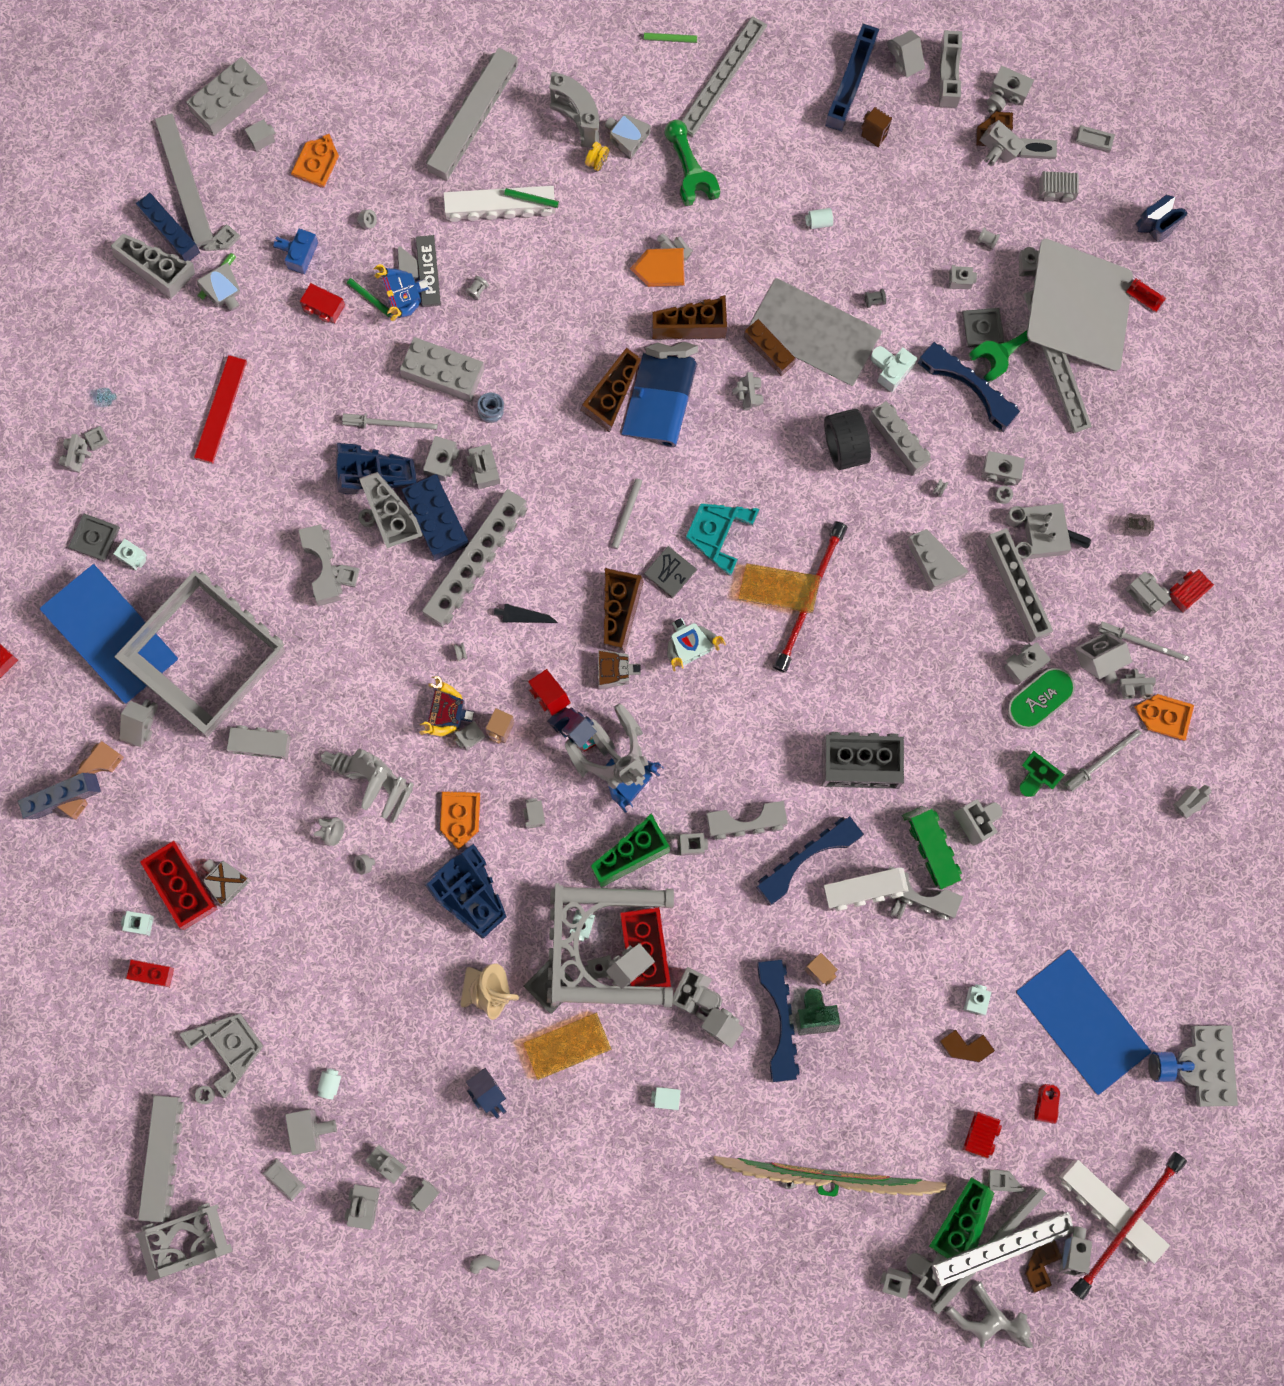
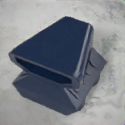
[1135,194,1188,243]

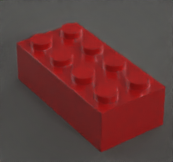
[140,841,218,930]
[620,907,671,987]

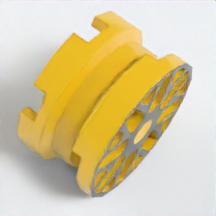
[585,142,610,171]

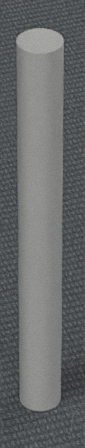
[611,478,642,550]

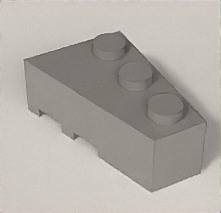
[907,529,968,592]

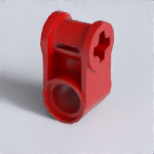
[1034,1084,1060,1124]

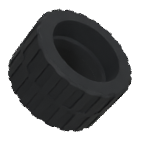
[824,408,871,470]

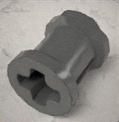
[864,288,886,308]

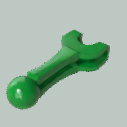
[664,119,720,206]
[968,330,1029,383]

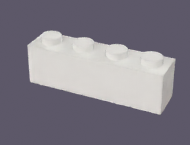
[824,868,909,911]

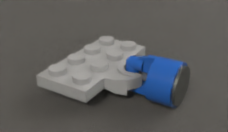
[1148,1026,1238,1107]

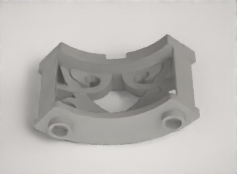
[549,72,599,148]
[135,1203,233,1282]

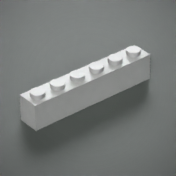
[986,528,1053,643]
[138,1096,184,1222]

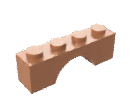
[57,741,124,820]

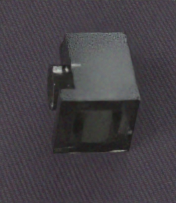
[1125,513,1154,537]

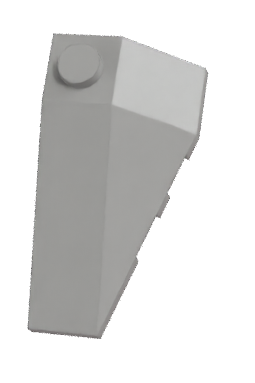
[359,472,423,548]

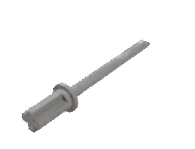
[342,413,438,430]
[1098,621,1190,662]
[1064,730,1142,792]

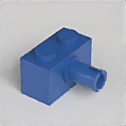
[273,228,318,275]

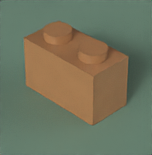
[486,708,515,744]
[804,953,838,986]

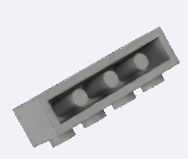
[869,401,931,476]

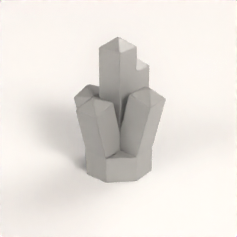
[657,234,693,263]
[1173,785,1211,819]

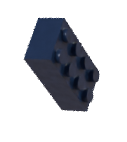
[402,474,469,561]

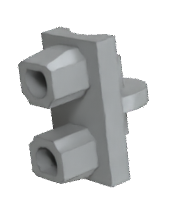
[732,372,764,410]
[59,434,92,473]
[1117,668,1156,700]
[366,1144,407,1184]

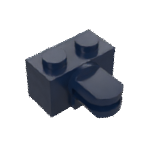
[466,1068,507,1119]

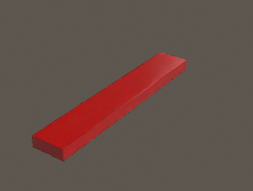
[194,355,247,464]

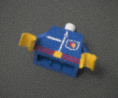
[373,264,429,321]

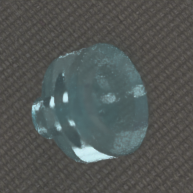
[97,388,117,407]

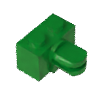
[1020,751,1065,797]

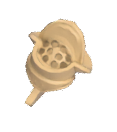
[461,963,519,1020]

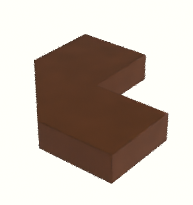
[976,111,1013,146]
[939,1030,995,1063]
[1025,1240,1063,1293]

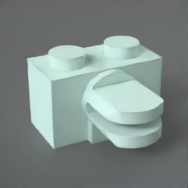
[871,346,917,392]

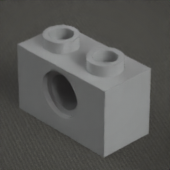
[990,65,1034,106]
[423,436,459,482]
[981,451,1025,486]

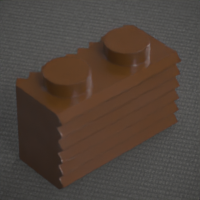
[860,107,892,148]

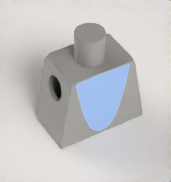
[605,114,651,159]
[197,262,240,311]
[1059,1226,1092,1277]

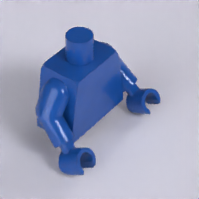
[605,758,664,813]

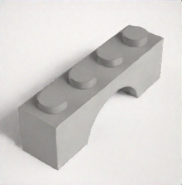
[939,30,962,108]
[299,524,343,606]
[706,801,788,841]
[887,866,963,921]

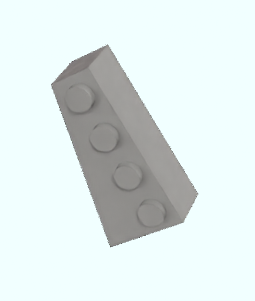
[111,234,195,299]

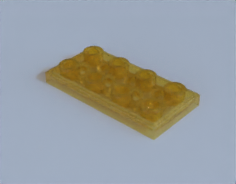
[738,563,821,614]
[523,1012,612,1080]

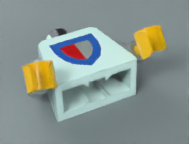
[667,618,726,671]

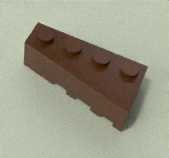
[652,295,727,339]
[580,347,641,432]
[604,568,644,653]

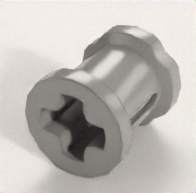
[977,227,1000,250]
[465,275,489,301]

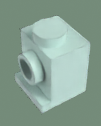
[570,910,595,941]
[121,911,154,936]

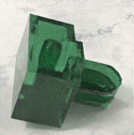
[795,988,841,1036]

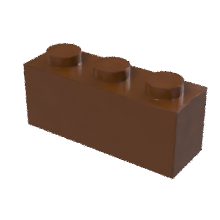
[744,319,796,376]

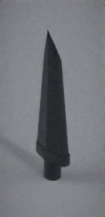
[494,603,558,623]

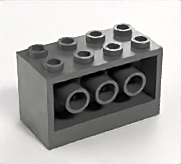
[822,732,904,789]

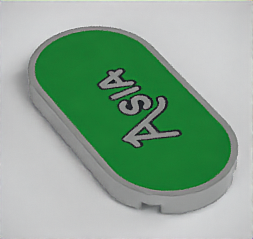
[1008,668,1075,729]

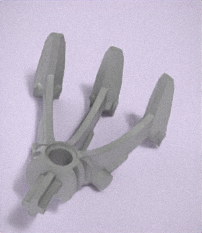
[565,704,648,789]
[321,748,414,823]

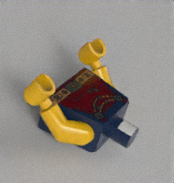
[419,676,474,737]

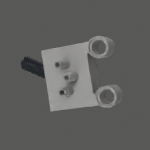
[1006,503,1091,562]

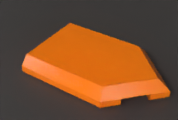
[291,134,339,188]
[630,248,685,287]
[1134,694,1194,741]
[440,792,480,850]

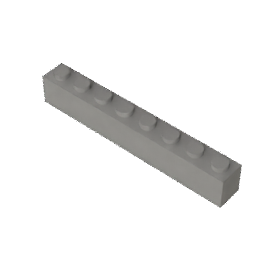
[426,48,518,181]

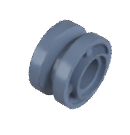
[478,392,504,423]

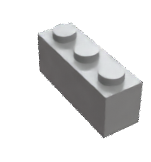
[227,725,291,760]

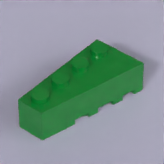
[902,806,962,890]
[591,813,670,888]
[929,1177,995,1259]

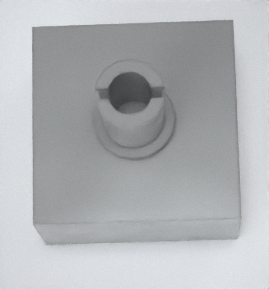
[1075,631,1132,684]
[285,1110,337,1155]

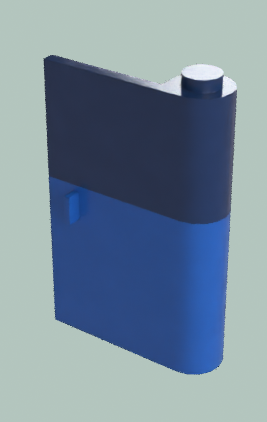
[621,353,698,447]

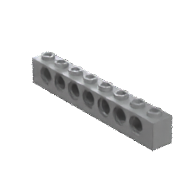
[422,489,528,628]

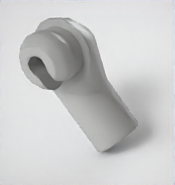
[469,1255,500,1274]

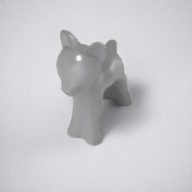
[944,1281,1033,1348]

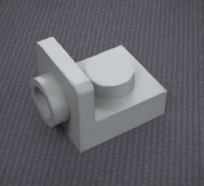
[454,721,485,750]

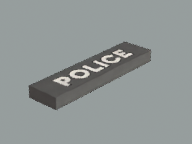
[416,235,441,307]

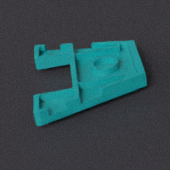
[686,503,760,576]

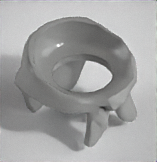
[314,817,345,846]

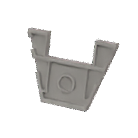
[180,1014,264,1098]

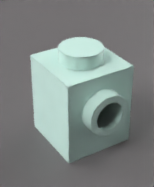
[113,538,147,570]
[964,984,991,1016]

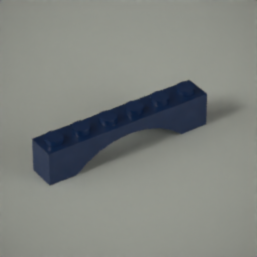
[825,23,879,132]
[918,342,1020,432]
[756,816,864,906]
[757,960,800,1083]

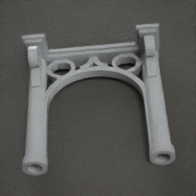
[547,883,674,1008]

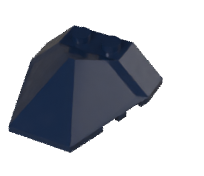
[336,443,417,495]
[425,844,507,939]

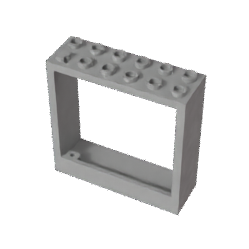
[115,570,285,738]

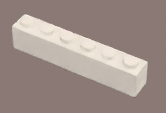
[444,186,555,222]
[1059,1159,1170,1264]

